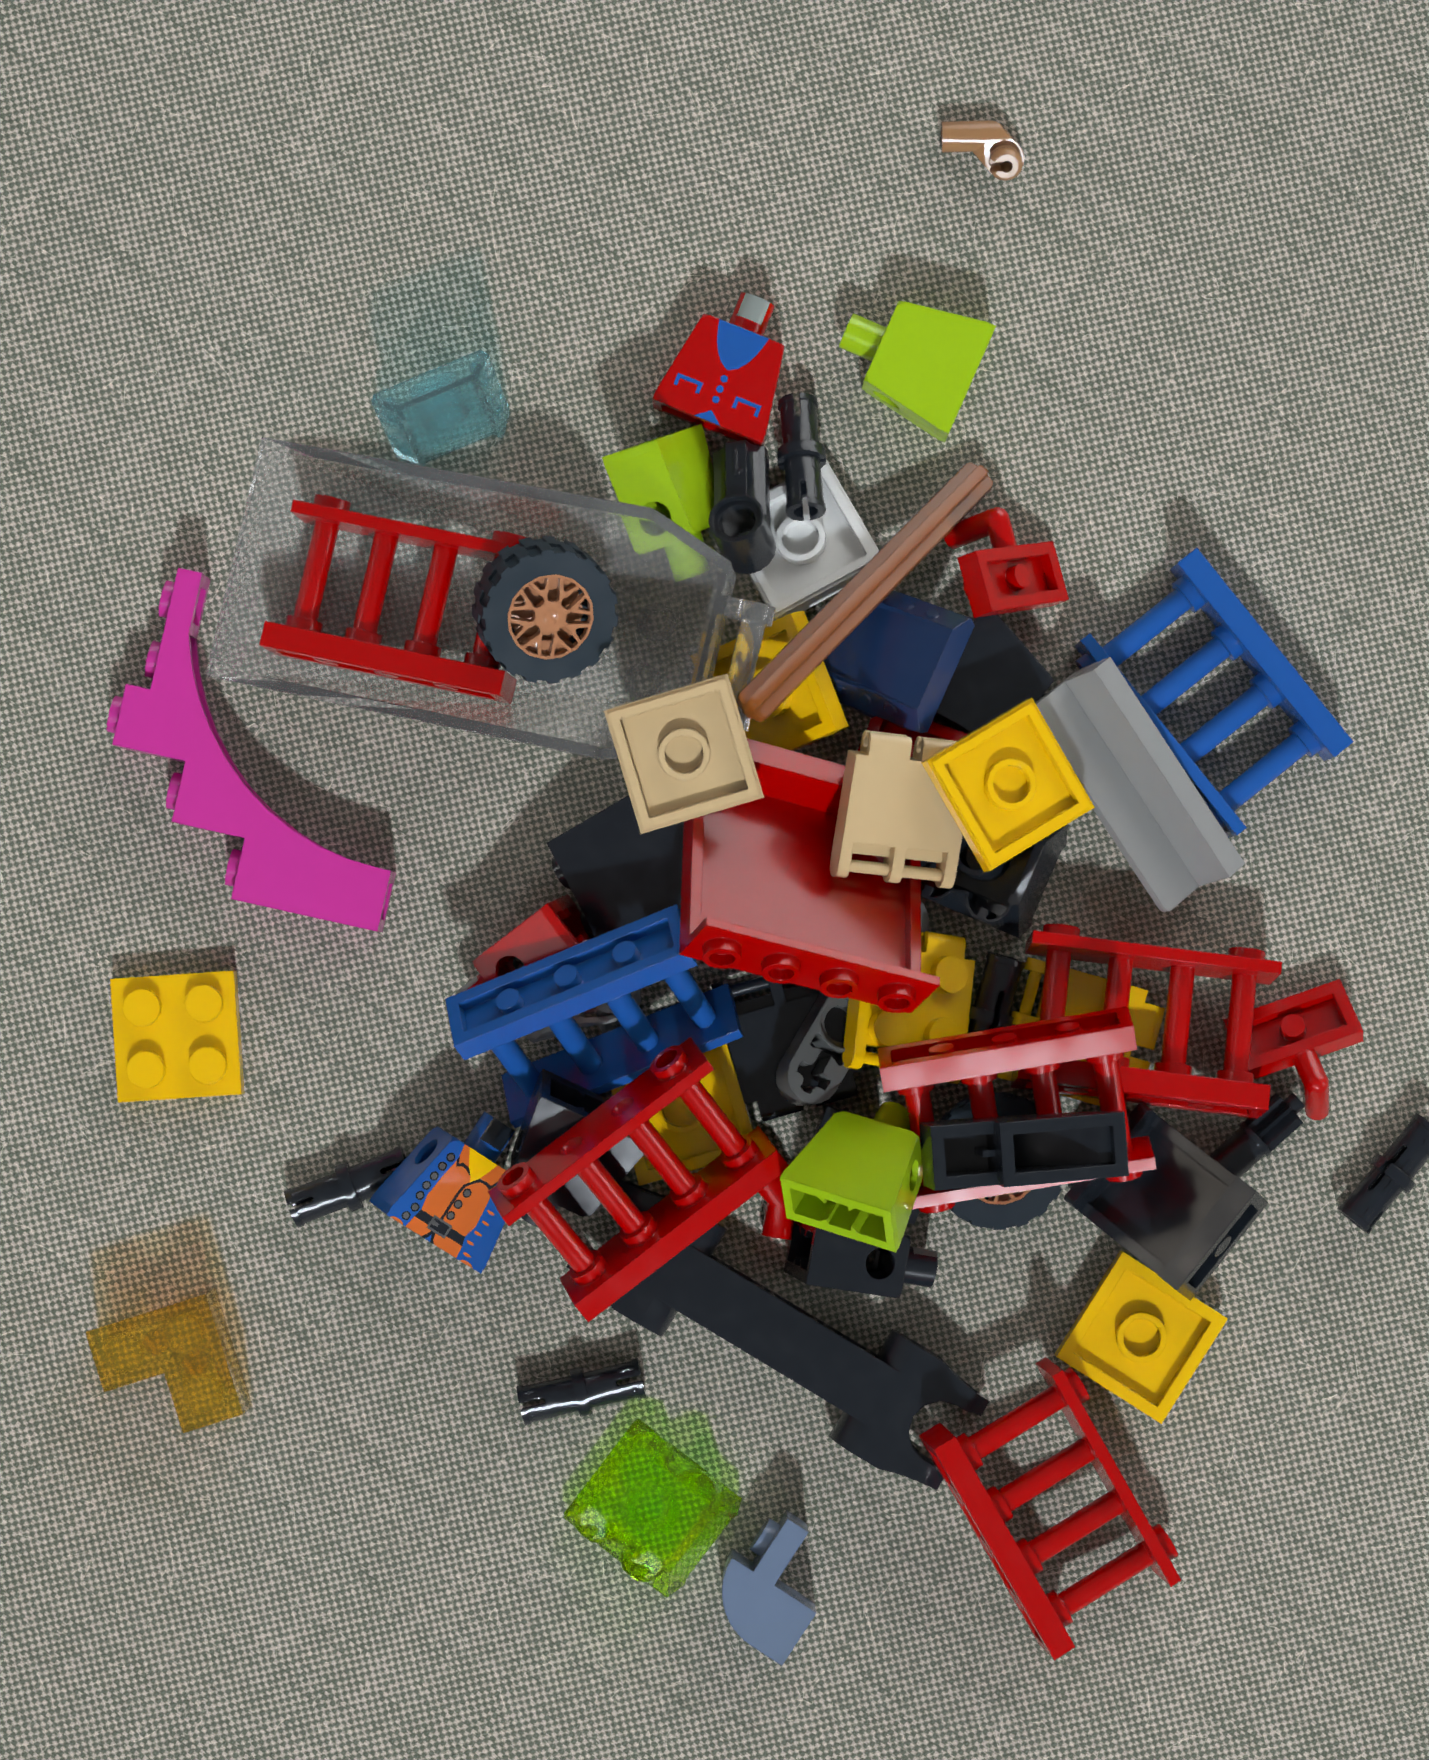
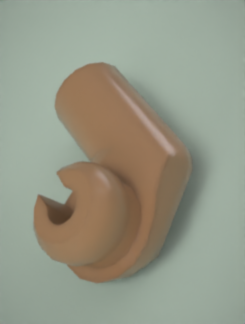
[941,120,1025,181]

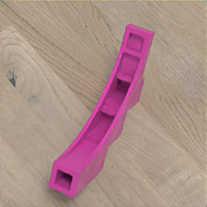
[107,568,396,933]

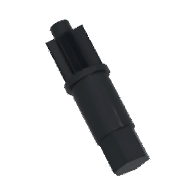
[1209,1092,1305,1178]

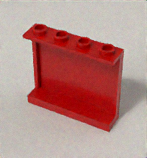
[679,738,940,1014]

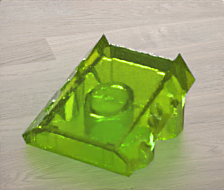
[564,1419,742,1598]

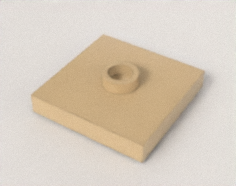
[604,673,764,834]

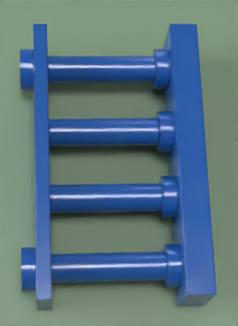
[1074,548,1353,838]
[445,904,743,1129]

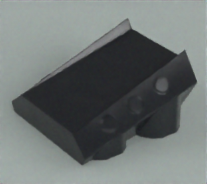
[921,824,1068,938]

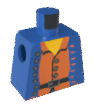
[369,1111,515,1274]

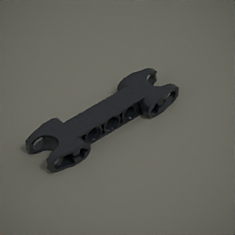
[566,1178,990,1490]

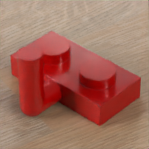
[944,507,1069,618]
[1223,979,1363,1120]

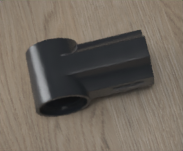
[708,440,776,574]

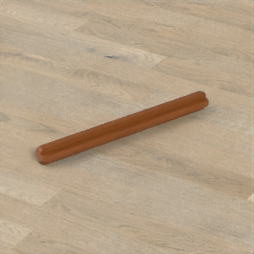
[736,462,993,722]

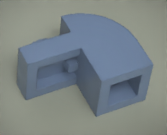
[722,1510,816,1666]

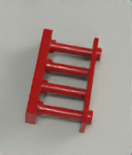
[259,494,527,704]
[1010,924,1282,1119]
[878,1006,1156,1213]
[488,1037,788,1322]
[919,1357,1181,1661]

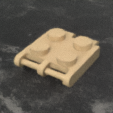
[830,730,963,889]

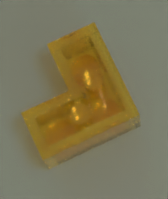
[85,1288,252,1433]

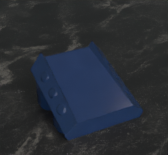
[824,590,975,733]

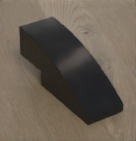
[919,1111,1129,1191]

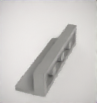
[1035,657,1245,913]

